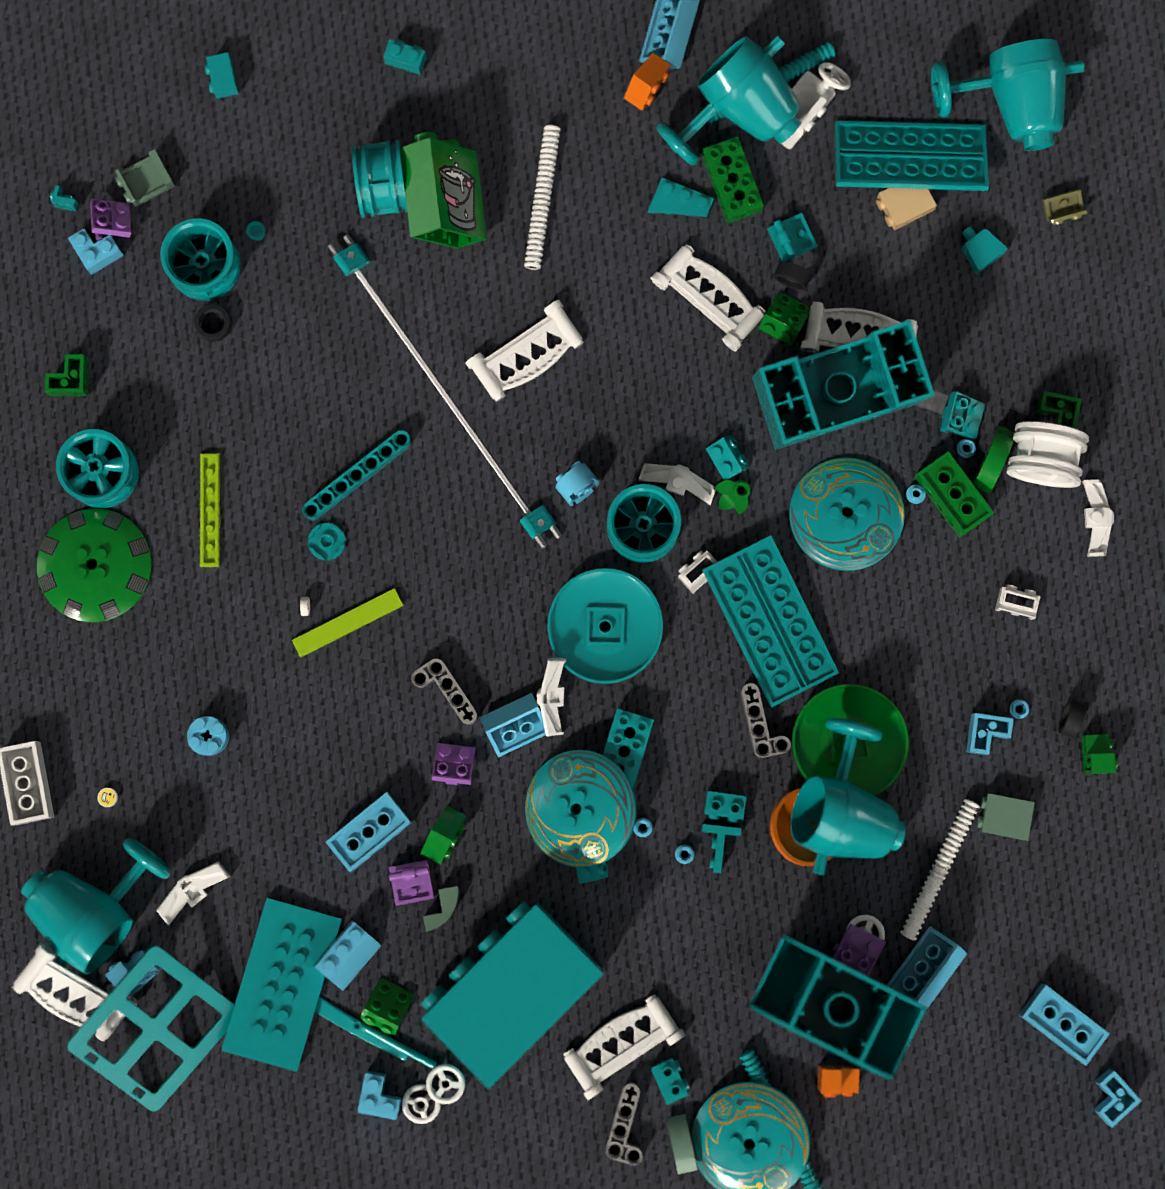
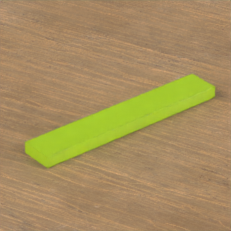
[200,453,220,567]
[292,588,404,658]

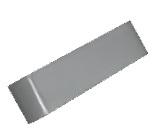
[411,659,478,725]
[741,683,791,758]
[606,1082,643,1165]

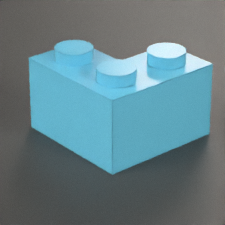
[68,229,124,275]
[966,713,1014,755]
[106,950,162,996]
[1093,1068,1141,1127]
[358,1071,402,1120]

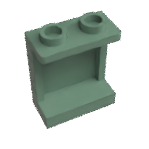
[115,149,175,207]
[977,793,1035,841]

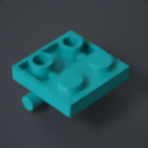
[767,213,818,262]
[940,392,986,440]

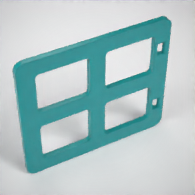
[67,945,235,1111]

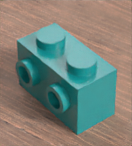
[383,39,426,75]
[204,52,239,99]
[704,791,746,823]
[650,1057,690,1105]

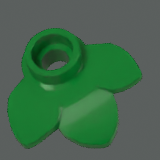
[715,480,751,514]

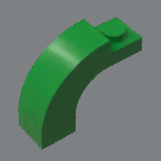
[973,425,1015,494]

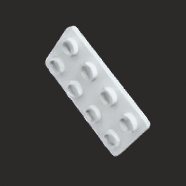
[782,72,835,149]

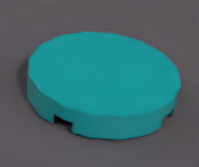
[308,523,346,561]

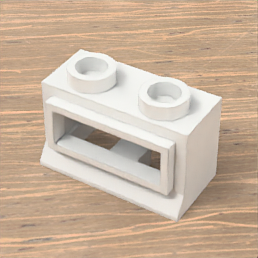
[678,551,717,594]
[995,585,1040,620]

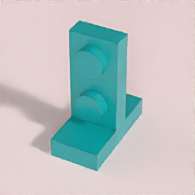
[701,824,742,873]

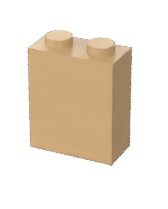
[876,188,937,230]

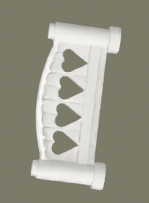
[651,244,766,351]
[465,300,584,402]
[800,302,918,354]
[13,943,138,1041]
[563,994,686,1100]

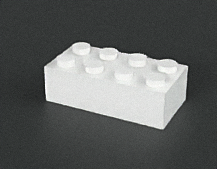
[0,741,54,826]

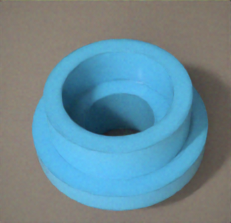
[956,439,976,458]
[906,485,926,504]
[1009,699,1029,719]
[633,818,652,837]
[675,845,694,864]

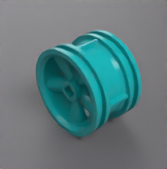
[352,139,407,218]
[160,218,240,301]
[56,429,139,508]
[607,484,681,563]

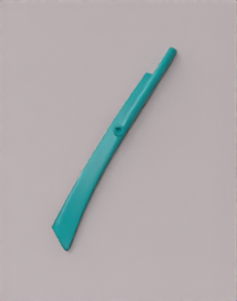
[315,996,437,1069]

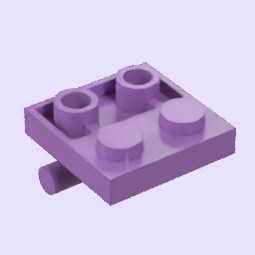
[90,199,131,242]
[432,743,476,785]
[389,860,434,906]
[832,923,886,977]

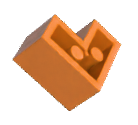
[624,53,671,110]
[817,1065,860,1098]

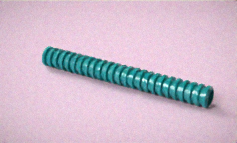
[707,42,835,124]
[739,1049,822,1189]

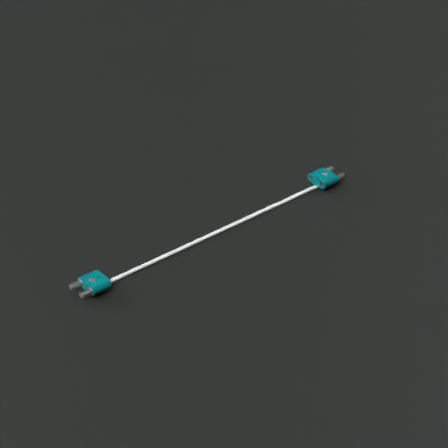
[328,234,562,549]

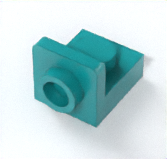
[50,185,79,212]

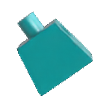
[962,226,1008,275]

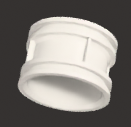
[1007,422,1089,488]

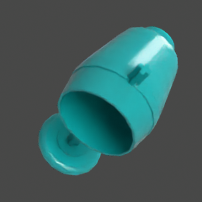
[656,36,802,165]
[931,39,1084,151]
[791,718,906,875]
[21,838,171,975]

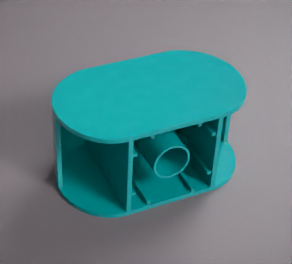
[748,934,928,1081]

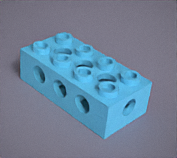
[326,792,413,872]
[1018,983,1109,1065]

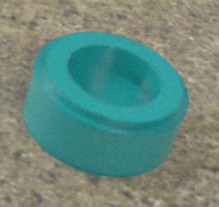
[246,221,266,241]

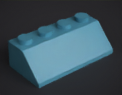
[639,0,699,69]
[886,926,967,1009]

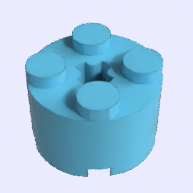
[555,461,600,506]
[187,716,229,756]

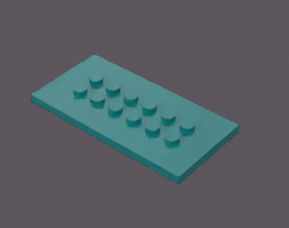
[835,121,989,191]
[702,535,839,708]
[221,898,342,1072]

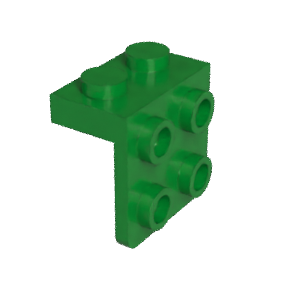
[758,292,810,346]
[360,978,414,1036]

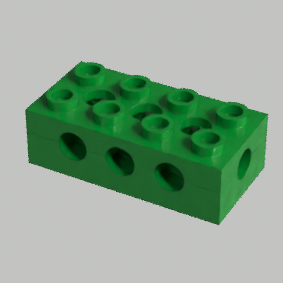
[701,137,764,224]
[914,451,994,538]

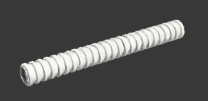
[524,125,561,270]
[900,799,980,941]

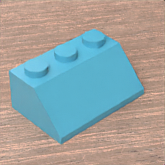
[479,693,546,757]
[313,921,381,991]

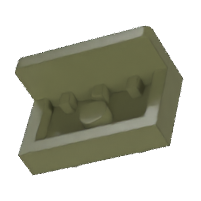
[1042,189,1087,225]

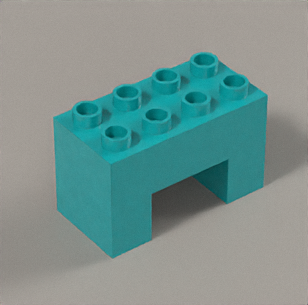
[752,320,935,450]

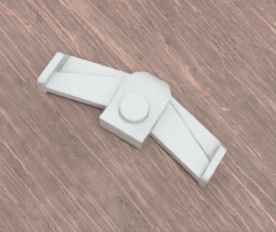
[638,463,716,505]
[1082,479,1114,557]
[537,658,566,736]
[156,862,231,926]

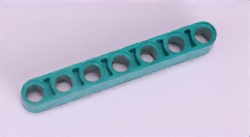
[302,430,411,521]

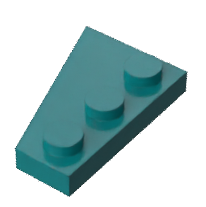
[648,178,714,217]

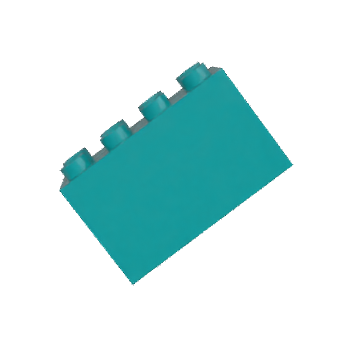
[421,901,604,1089]

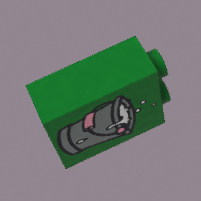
[400,132,487,248]

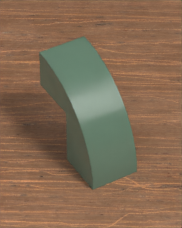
[423,886,459,932]
[666,1114,697,1174]

